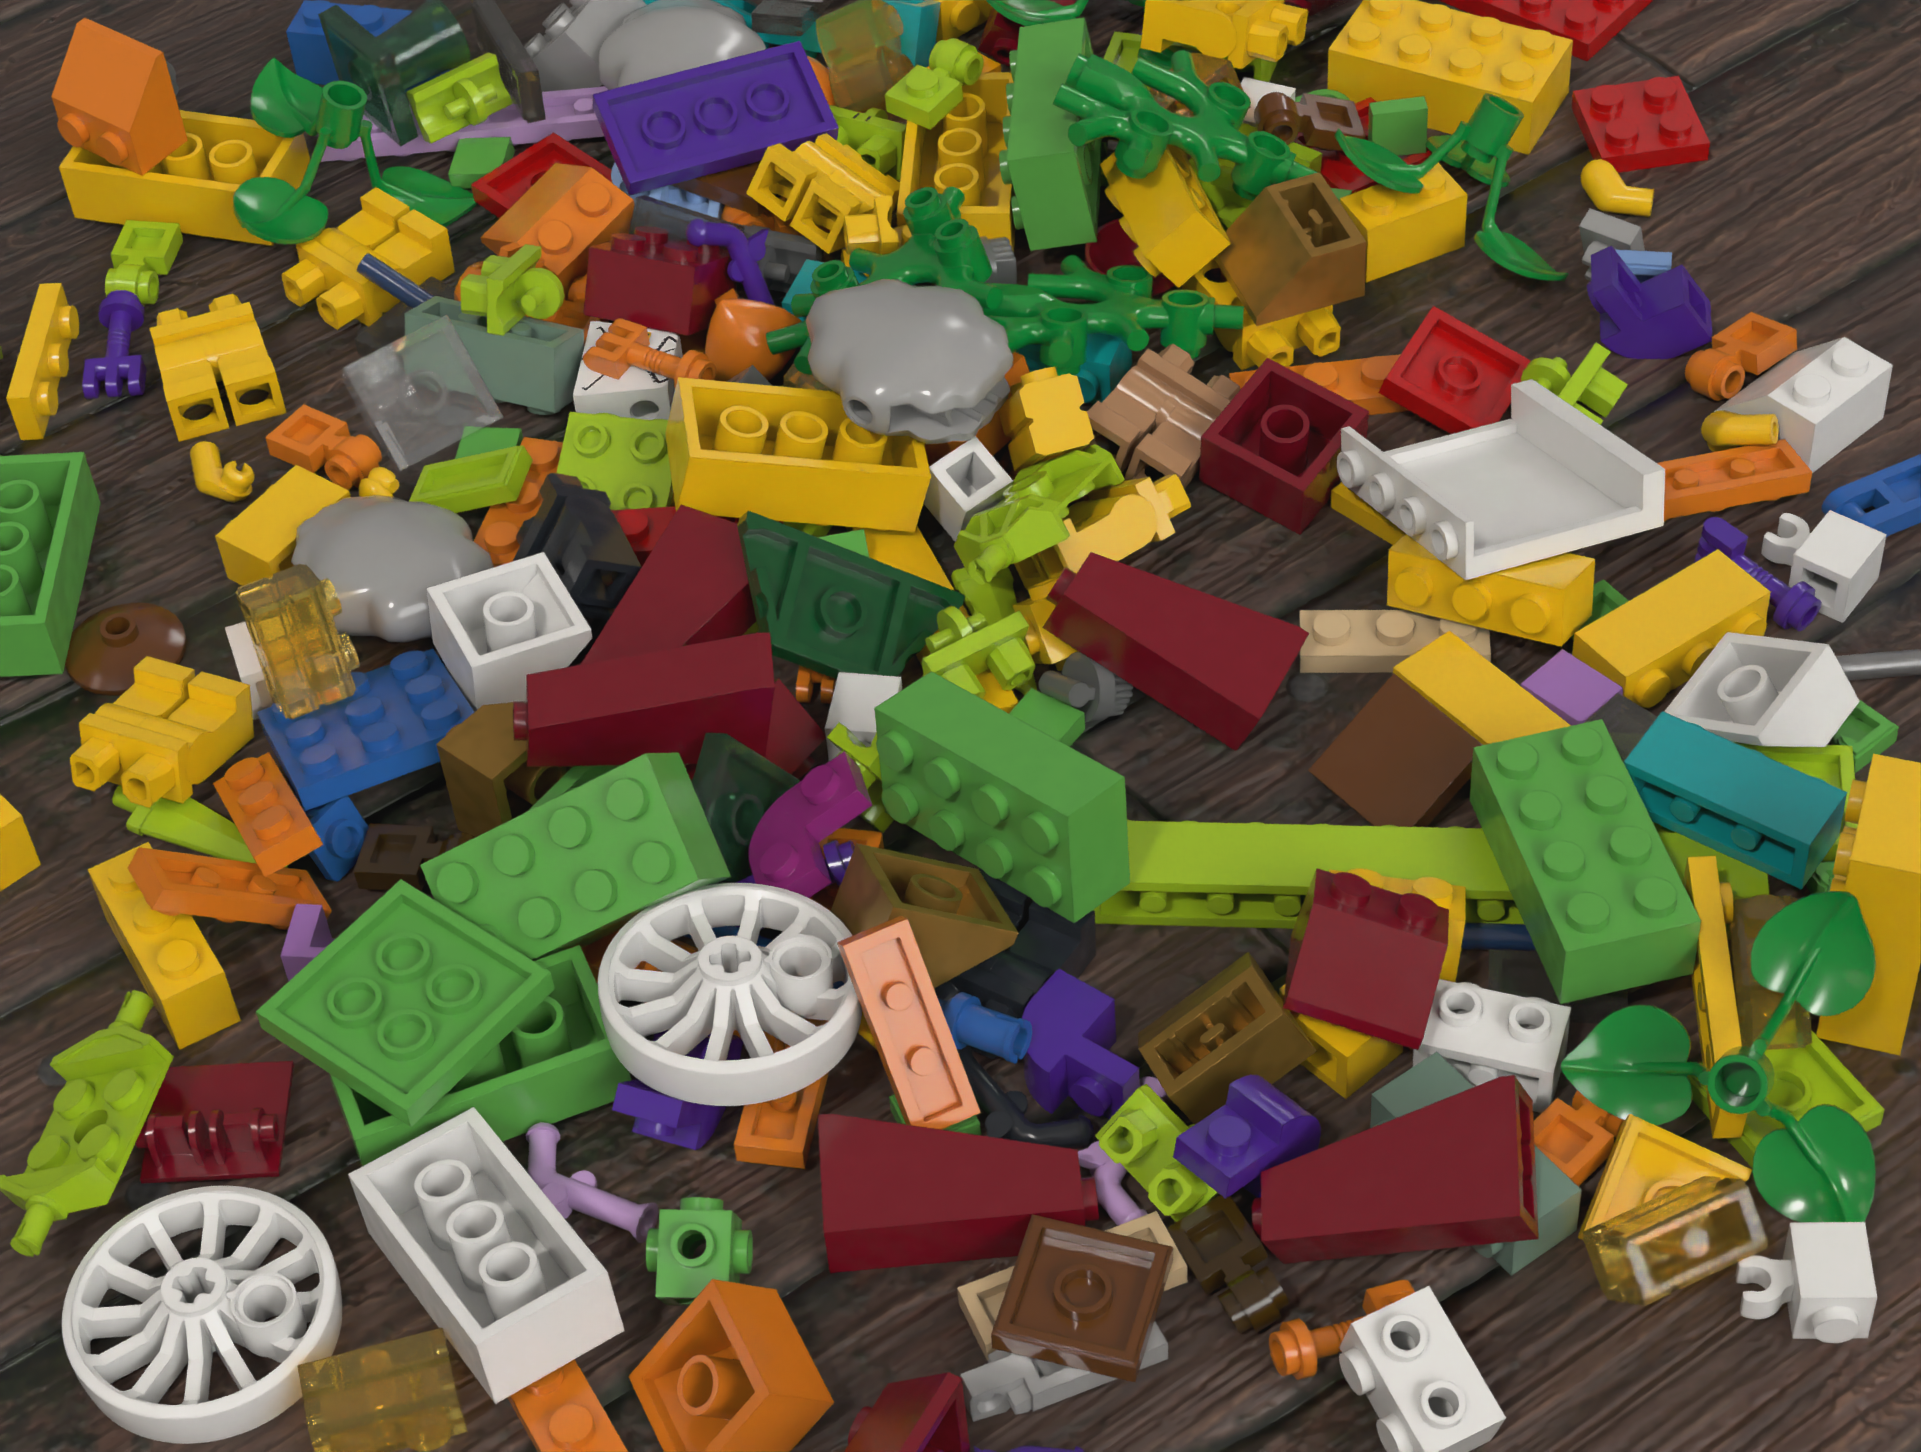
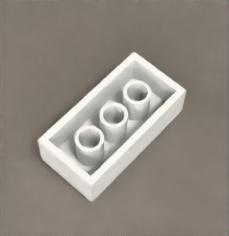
[348,1107,625,1404]

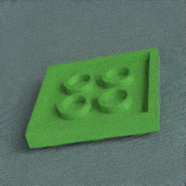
[256,879,555,1127]

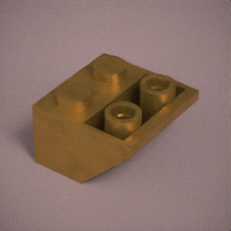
[1214,172,1366,326]
[1138,952,1317,1124]

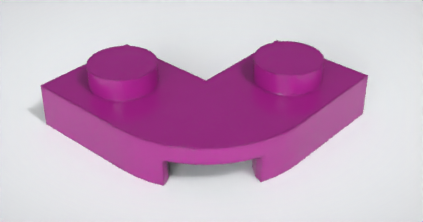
[749,751,872,898]

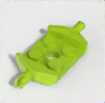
[954,444,1125,584]
[0,990,174,1257]

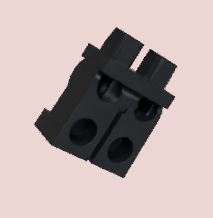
[512,473,642,655]
[934,868,1096,1059]

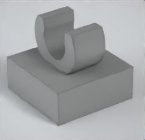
[1579,208,1645,281]

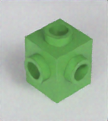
[646,1197,753,1306]

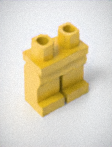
[1140,0,1308,69]
[746,133,900,254]
[281,187,455,330]
[1182,258,1341,370]
[149,294,287,442]
[1014,474,1191,590]
[70,656,254,808]

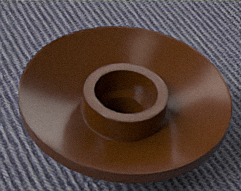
[65,602,187,696]

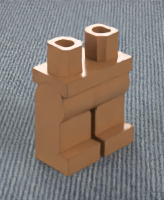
[1081,344,1240,489]

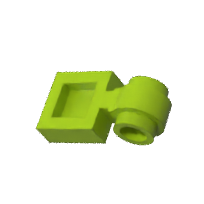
[885,38,984,130]
[105,220,183,307]

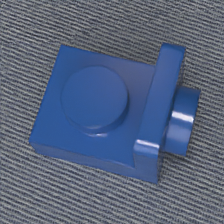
[294,794,369,881]

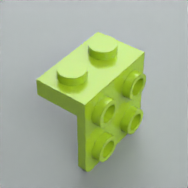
[557,412,673,510]

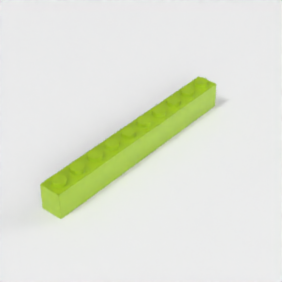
[1093,820,1770,940]

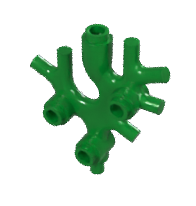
[1053,50,1318,201]
[766,187,1003,375]
[982,255,1244,376]

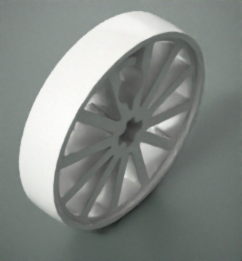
[598,883,862,1106]
[62,1186,342,1444]

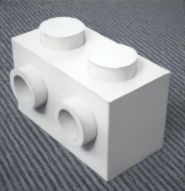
[1413,979,1571,1113]
[1339,1286,1506,1452]

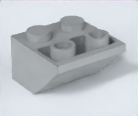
[510,0,647,92]

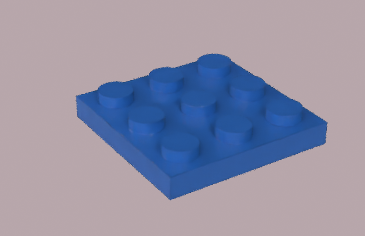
[257,649,474,811]

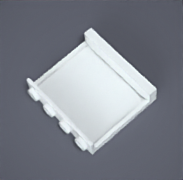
[1337,379,1665,580]

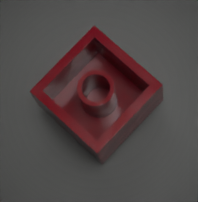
[583,226,737,336]
[1199,358,1369,535]

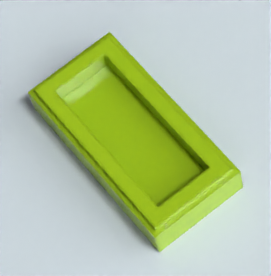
[409,445,533,513]

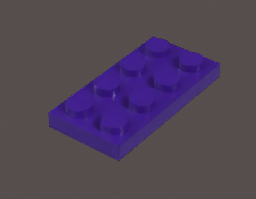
[592,41,839,196]

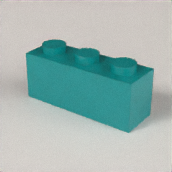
[1623,711,1847,889]

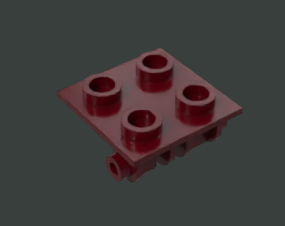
[136,1061,294,1183]

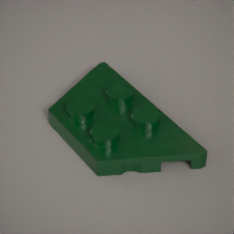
[737,510,965,679]

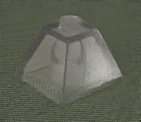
[342,315,503,472]

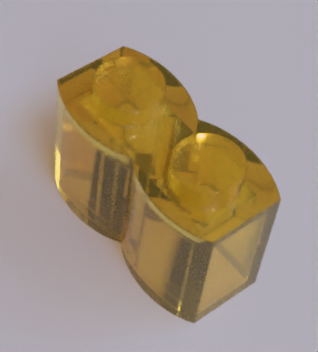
[816,0,914,114]

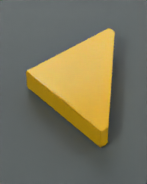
[1578,1114,1752,1242]

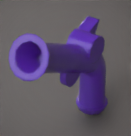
[686,218,775,305]

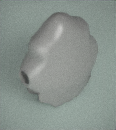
[599,0,766,90]
[806,279,1013,444]
[291,495,494,643]

